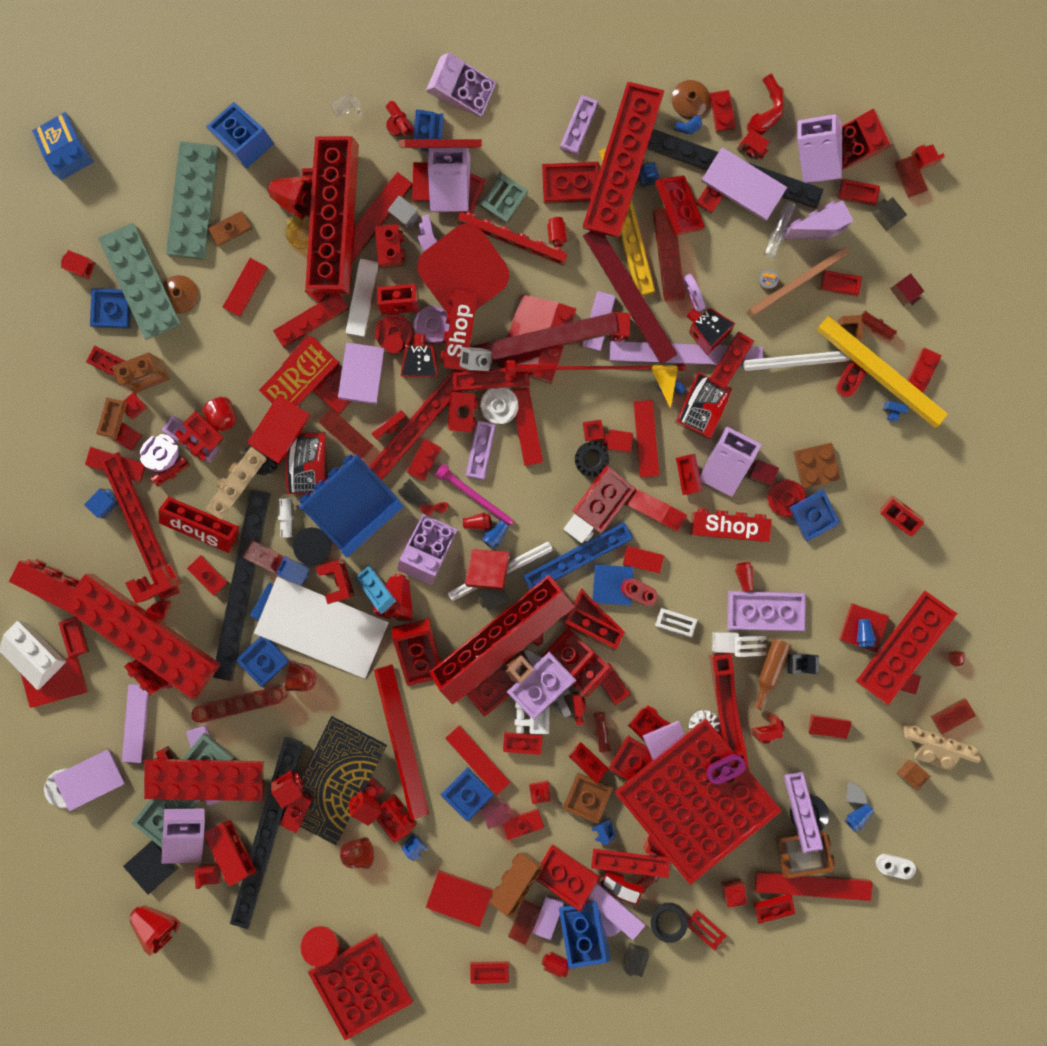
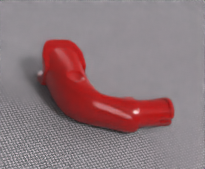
[746,73,784,135]

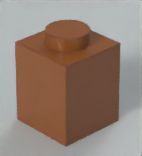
[896,759,931,791]

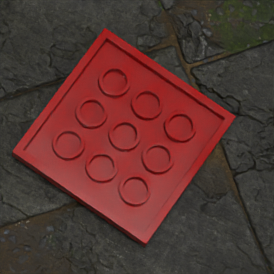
[308,932,413,1040]

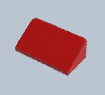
[808,714,852,739]

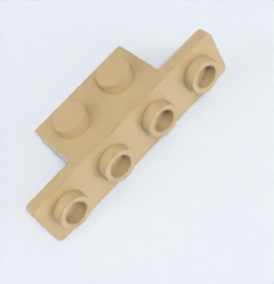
[206,447,267,519]
[904,724,980,771]

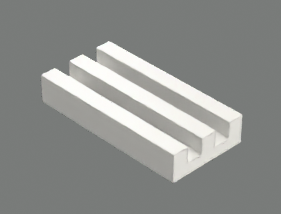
[655,608,698,638]
[735,636,767,657]

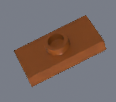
[208,211,252,247]
[96,397,127,440]

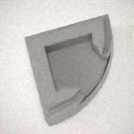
[846,782,867,804]

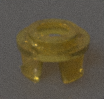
[285,216,310,249]

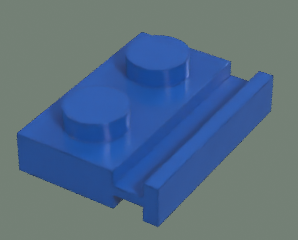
[412,109,443,152]

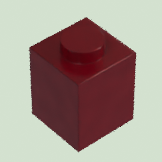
[890,273,925,307]
[747,459,779,487]

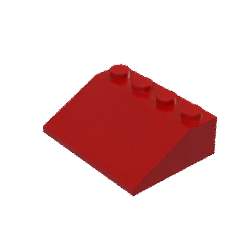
[498,294,577,385]

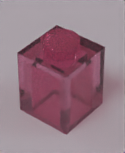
[481,798,512,829]

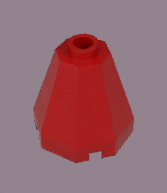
[268,177,312,220]
[373,574,413,621]
[130,905,180,956]

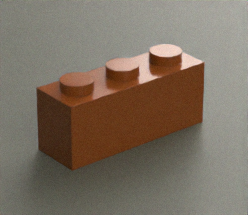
[489,852,545,916]

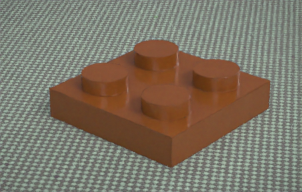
[793,443,841,488]
[562,772,613,824]

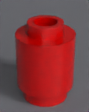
[547,217,568,247]
[541,951,570,978]

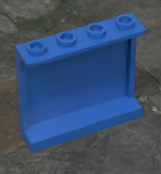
[299,453,404,558]

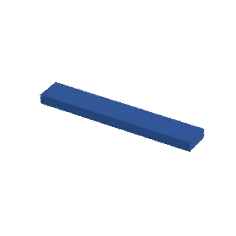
[523,522,633,590]

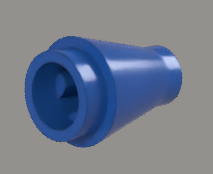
[482,520,509,549]
[857,619,876,647]
[845,804,874,832]

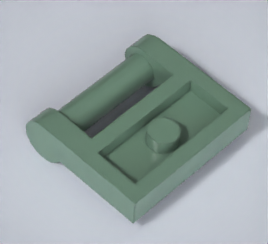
[478,173,528,224]

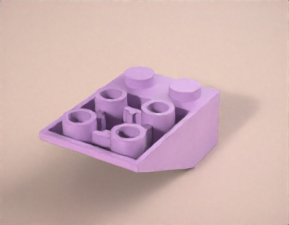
[426,52,496,117]
[798,114,842,183]
[428,148,471,212]
[783,200,854,240]
[700,427,762,497]
[397,514,458,585]
[161,808,205,864]

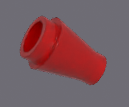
[463,512,492,531]
[735,562,754,591]

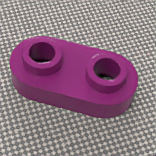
[707,754,745,784]

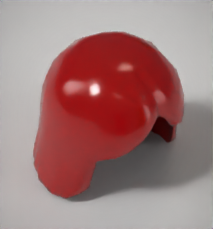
[202,396,236,431]

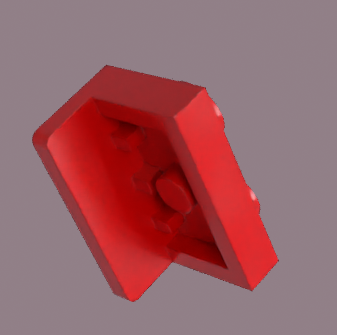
[627,705,671,741]
[751,713,785,744]

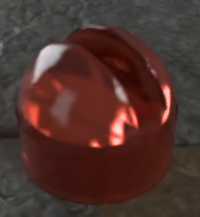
[949,651,965,667]

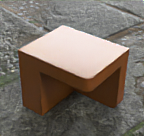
[838,315,863,340]

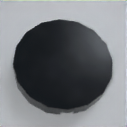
[293,527,331,565]

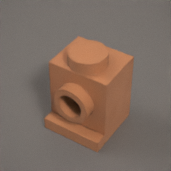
[503,655,534,684]

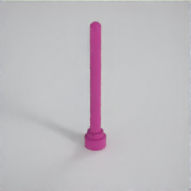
[435,463,514,525]

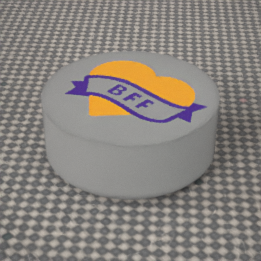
[758,270,779,290]

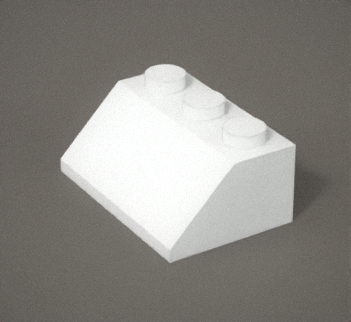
[0,621,66,690]

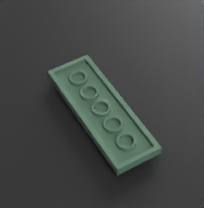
[166,141,219,260]
[98,223,181,341]
[132,733,235,848]

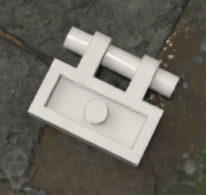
[515,701,550,734]

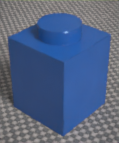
[84,488,119,519]
[277,556,309,586]

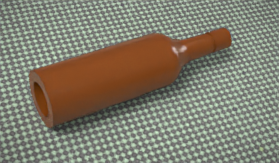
[754,638,792,710]

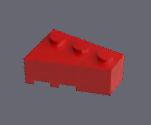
[562,588,625,651]

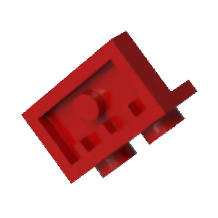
[376,794,417,843]

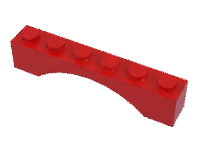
[709,653,749,770]

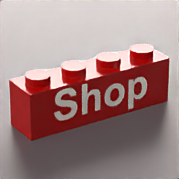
[440,288,478,371]
[158,496,239,553]
[690,508,772,542]

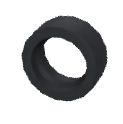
[650,902,688,943]

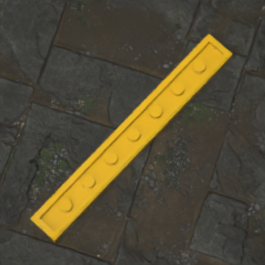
[599,148,655,296]
[816,316,948,428]

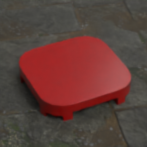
[417,224,509,312]

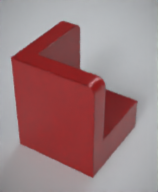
[911,144,945,171]
[194,863,221,889]

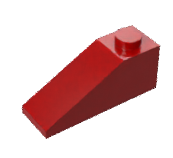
[625,489,687,532]

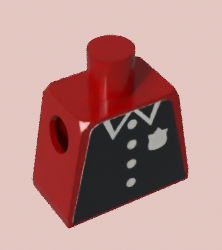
[686,308,735,355]
[401,334,439,377]

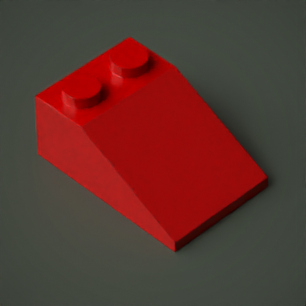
[392,618,441,686]

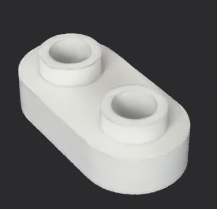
[876,854,916,879]

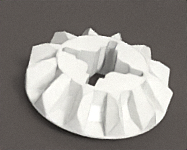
[689,710,720,732]

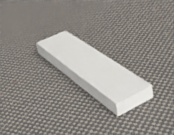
[345,259,379,338]

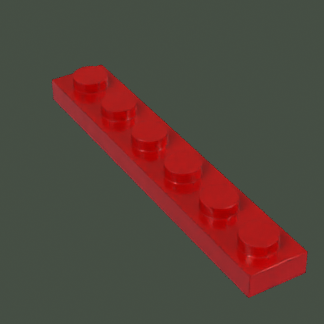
[458,212,567,266]

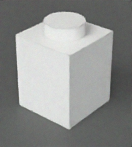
[563,514,594,543]
[712,632,742,653]

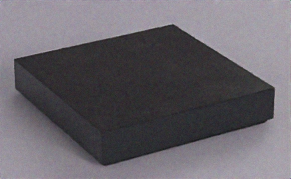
[123,841,179,895]

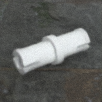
[278,499,294,537]

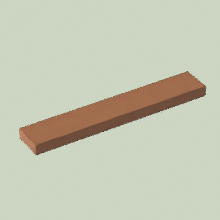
[747,247,850,318]

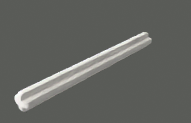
[743,351,853,371]
[448,542,553,601]

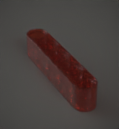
[653,208,685,302]
[191,685,287,723]

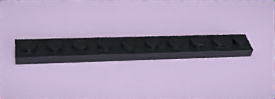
[647,129,824,209]
[212,490,271,681]
[230,737,304,929]

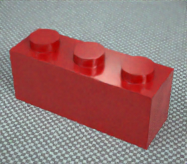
[204,820,257,887]

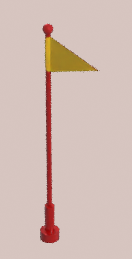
[505,360,686,409]

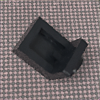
[788,654,819,674]

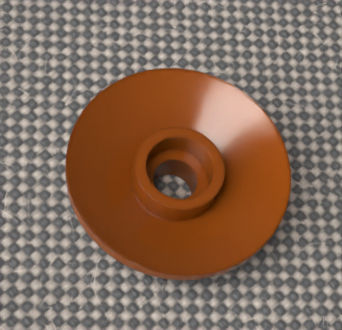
[672,80,710,118]
[163,275,198,313]

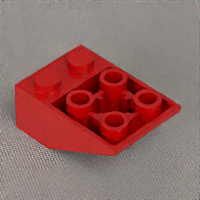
[842,108,893,170]

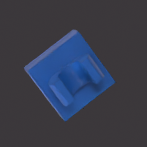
[638,162,660,187]
[883,401,908,422]
[592,818,617,845]
[401,833,428,861]

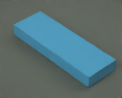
[355,565,396,614]

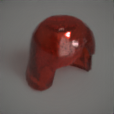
[285,660,317,692]
[339,837,374,869]

